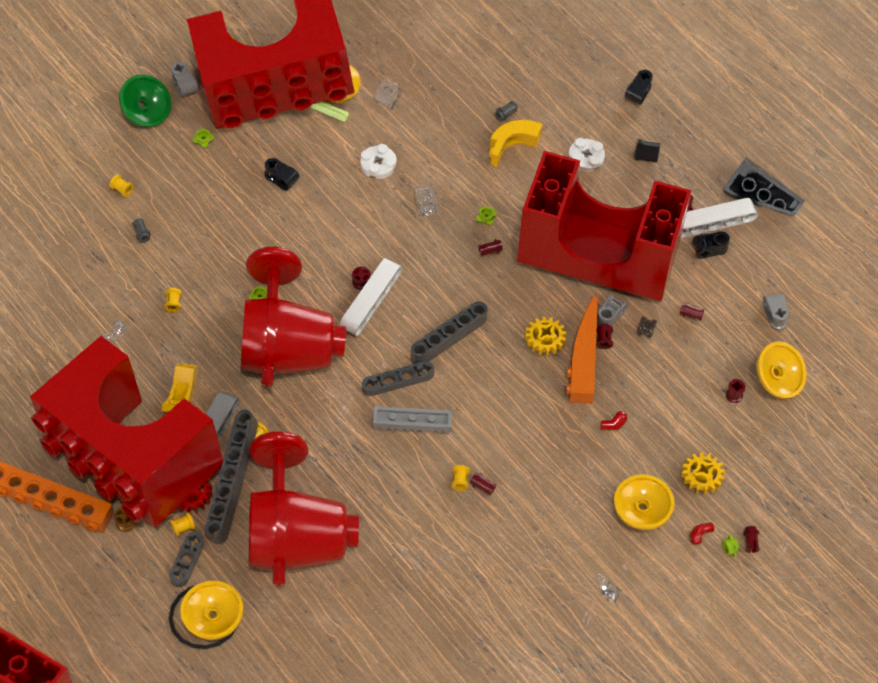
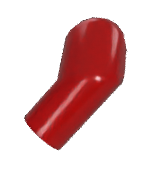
[601,411,627,430]
[689,522,714,545]

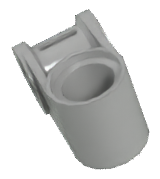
[171,62,198,97]
[763,293,789,330]
[597,294,628,326]

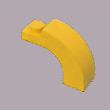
[489,120,543,167]
[161,362,199,414]

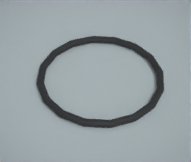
[169,585,237,649]

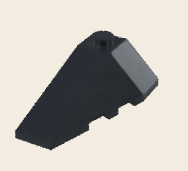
[724,157,805,216]

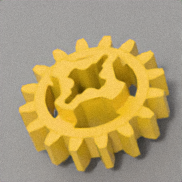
[525,316,567,356]
[681,452,725,495]

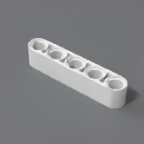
[681,198,758,238]
[339,258,402,336]

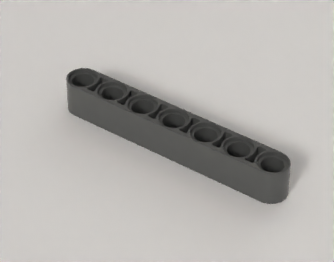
[204,410,258,544]

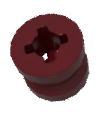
[352,266,371,290]

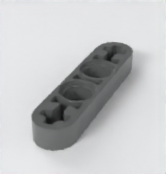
[362,361,434,396]

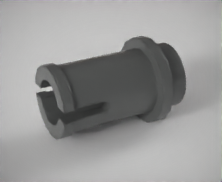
[495,101,518,121]
[132,218,151,243]

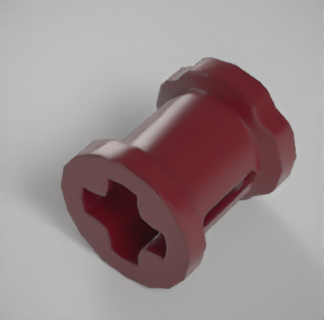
[596,324,613,349]
[726,379,746,403]

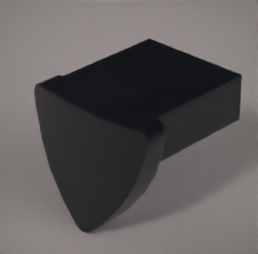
[635,139,660,162]

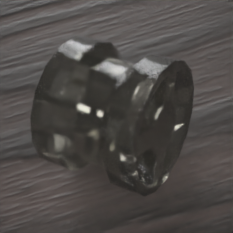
[637,316,657,338]

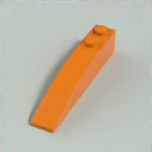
[566,296,598,404]

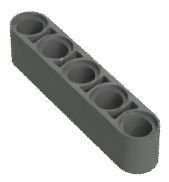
[411,301,488,364]

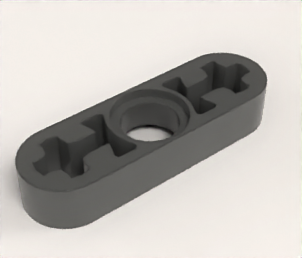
[169,531,204,587]

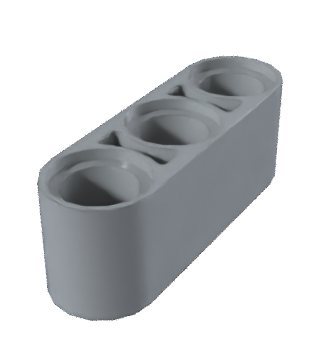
[206,391,239,441]

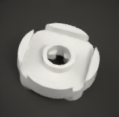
[568,138,605,172]
[360,144,397,179]

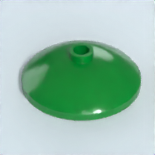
[119,75,171,127]

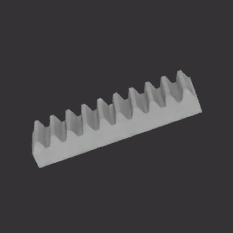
[373,406,452,434]

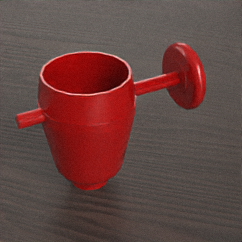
[240,246,346,387]
[249,431,359,586]

